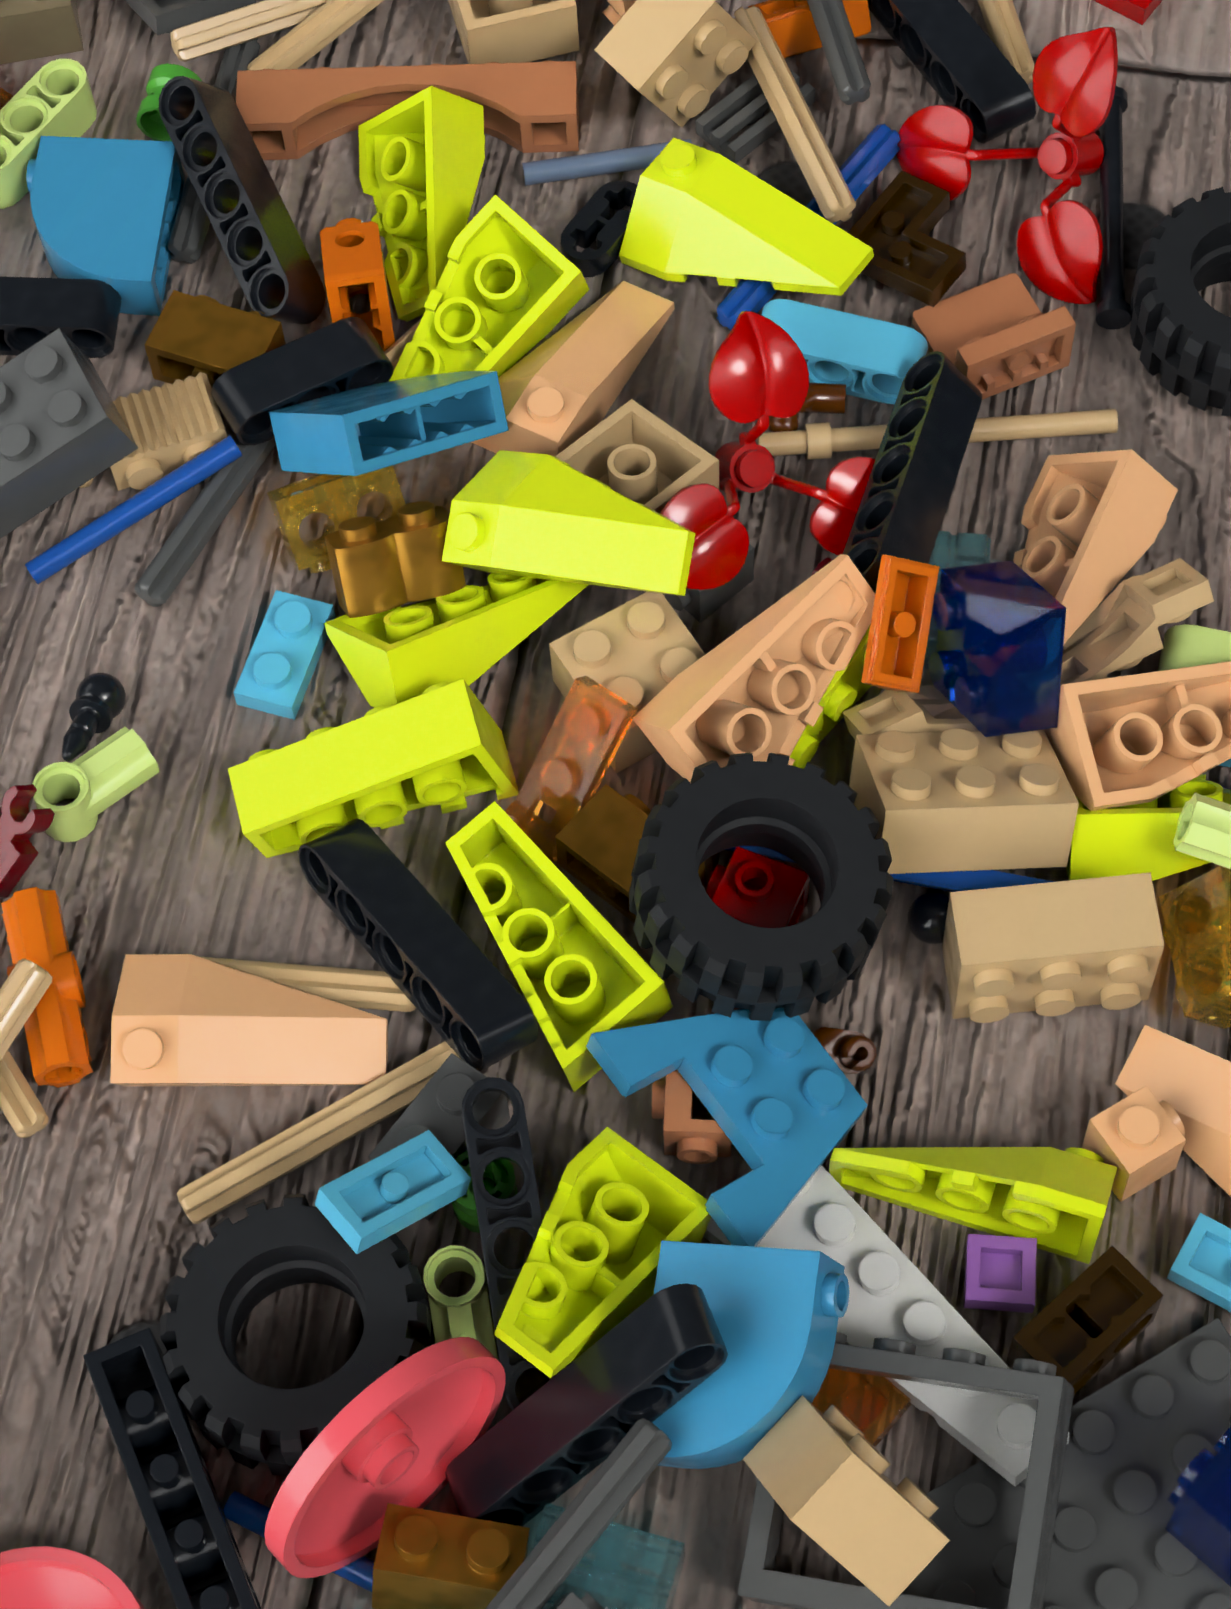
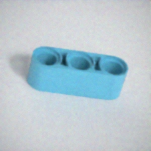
[761,299,928,405]

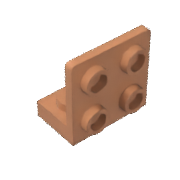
[912,273,1076,400]

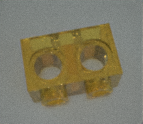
[267,465,406,573]
[1159,866,1231,1029]

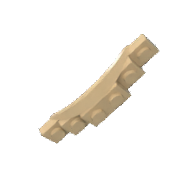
[842,558,1214,740]

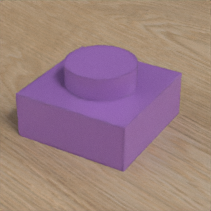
[964,1234,1037,1313]

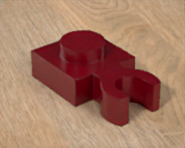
[0,784,55,898]

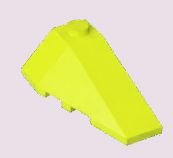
[619,138,874,296]
[324,573,588,708]
[1066,774,1231,881]

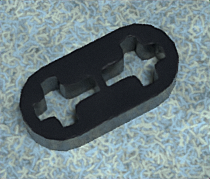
[560,180,637,277]

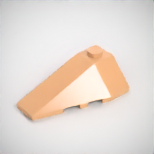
[471,281,675,456]
[992,449,1178,669]
[633,554,875,783]
[1037,661,1231,811]
[110,954,388,1086]
[1115,1025,1231,1197]

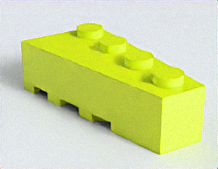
[228,679,520,858]
[445,801,673,1092]

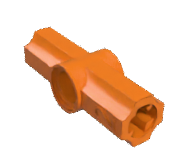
[1,887,93,1088]

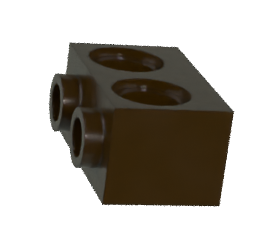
[1006,1245,1163,1396]

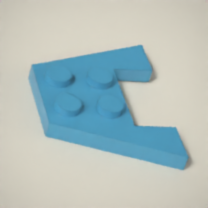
[586,1008,868,1247]

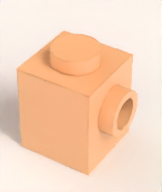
[1082,1086,1186,1202]

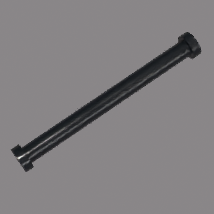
[1096,86,1131,330]

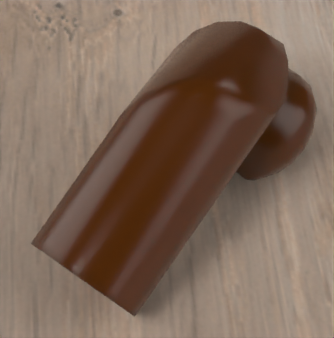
[768,383,846,432]
[813,1027,876,1074]

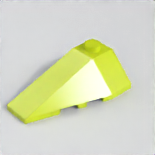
[358,86,485,322]
[389,194,590,382]
[442,450,696,596]
[494,1127,711,1378]
[829,1147,1117,1264]

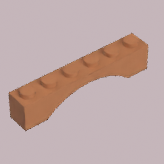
[236,60,579,160]

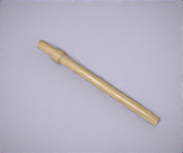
[757,409,1118,460]

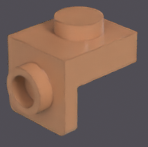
[652,1070,732,1164]

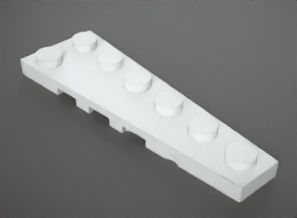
[704,1165,1069,1487]

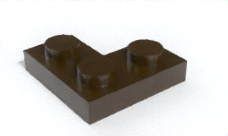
[848,170,966,307]

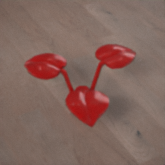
[896,27,1118,304]
[660,311,875,590]

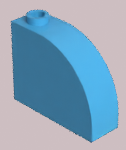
[26,136,185,316]
[269,371,509,476]
[652,1240,849,1469]

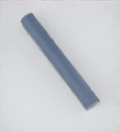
[522,139,692,186]

